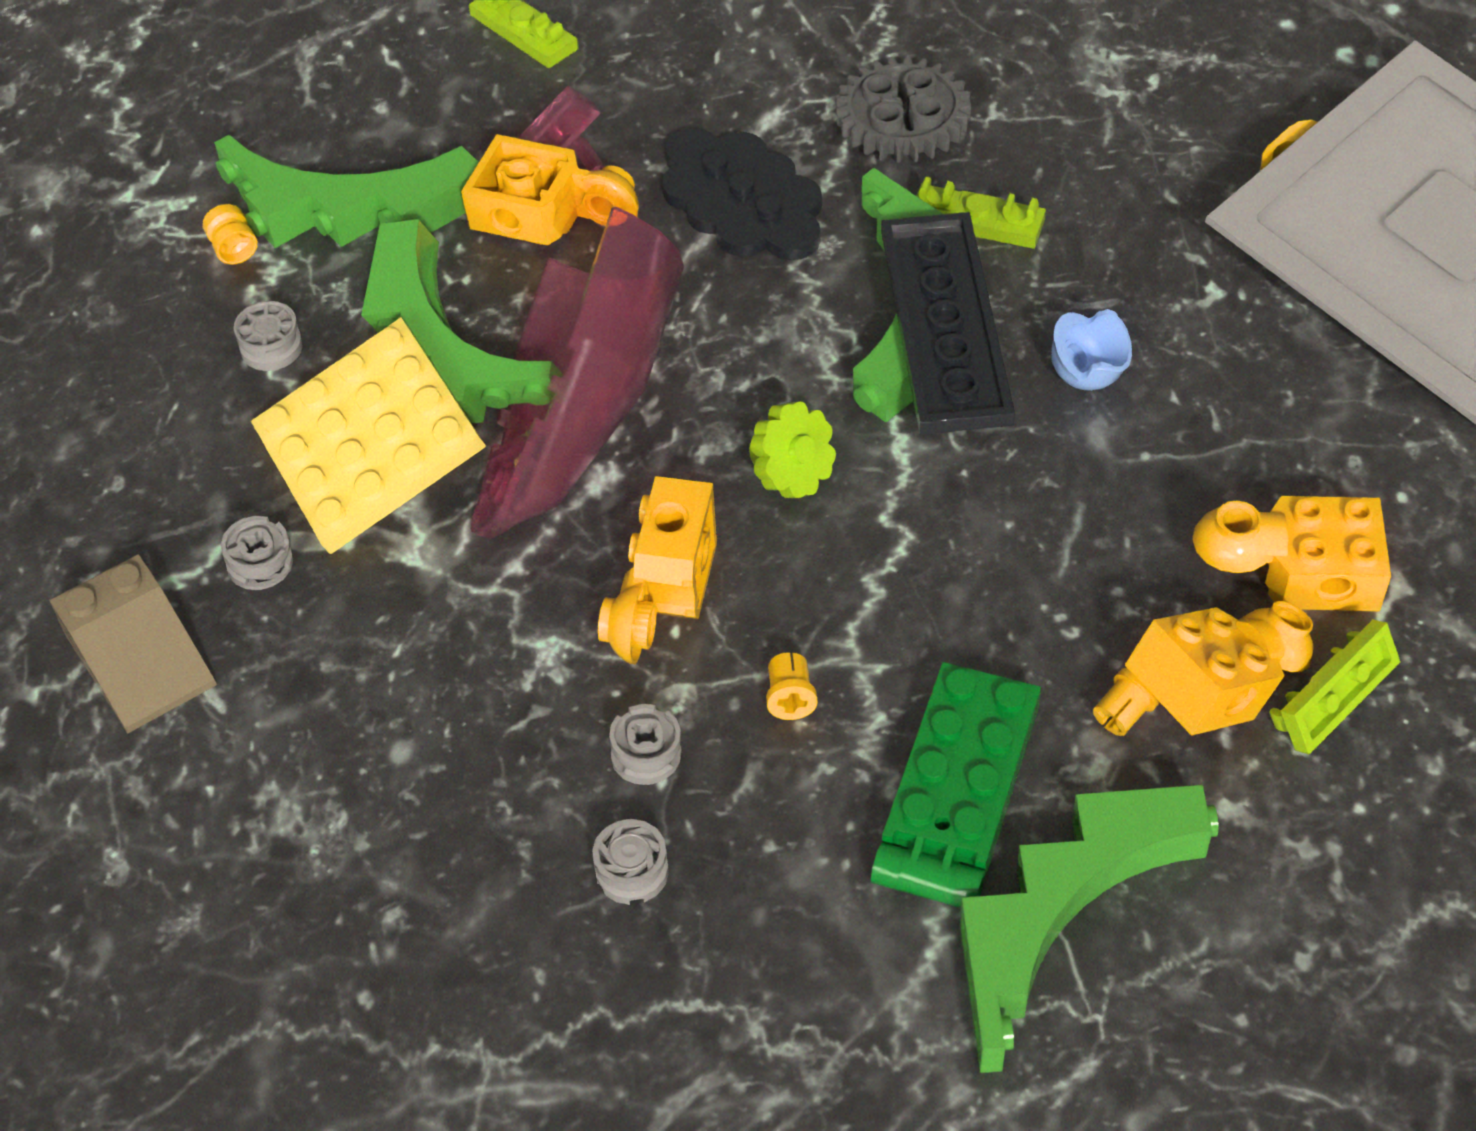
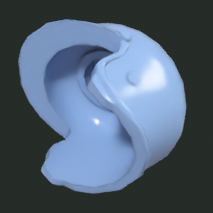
[1051,309,1132,391]

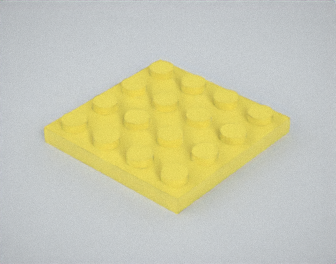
[251,317,486,554]

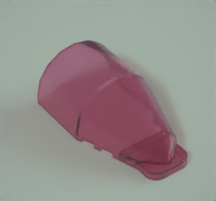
[471,206,684,539]

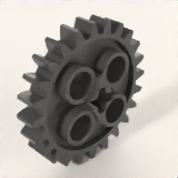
[836,56,971,163]

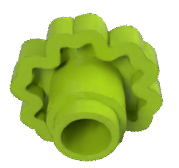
[749,401,836,498]

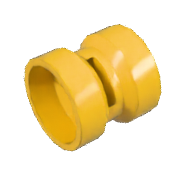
[202,204,258,265]

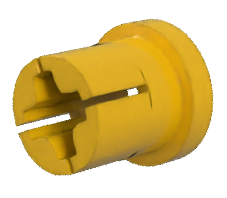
[766,652,818,720]
[1093,668,1160,736]

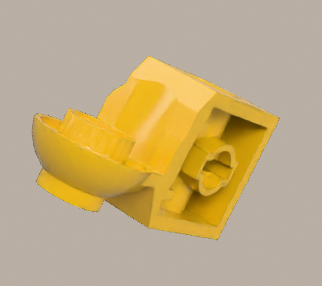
[461,134,639,246]

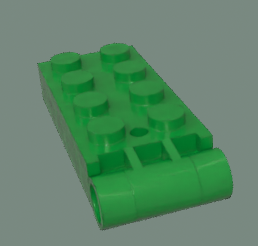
[871,662,1041,908]

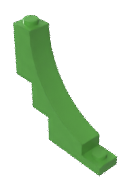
[853,168,942,422]
[960,785,1218,1073]

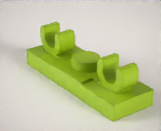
[469,0,578,68]
[917,177,1046,249]
[1269,619,1400,754]

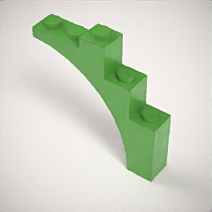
[215,135,479,248]
[361,219,571,423]

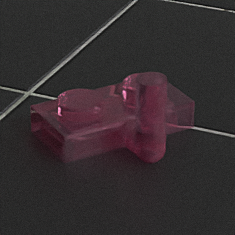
[517,86,605,171]

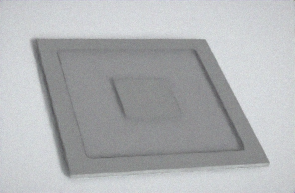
[1205,40,1476,424]

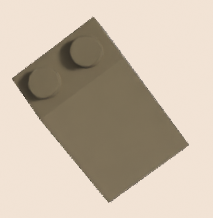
[49,554,217,734]

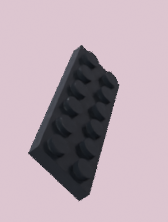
[881,212,1015,435]

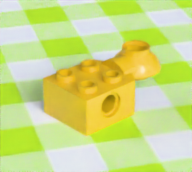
[598,476,717,665]
[1192,496,1391,612]
[1125,601,1313,736]

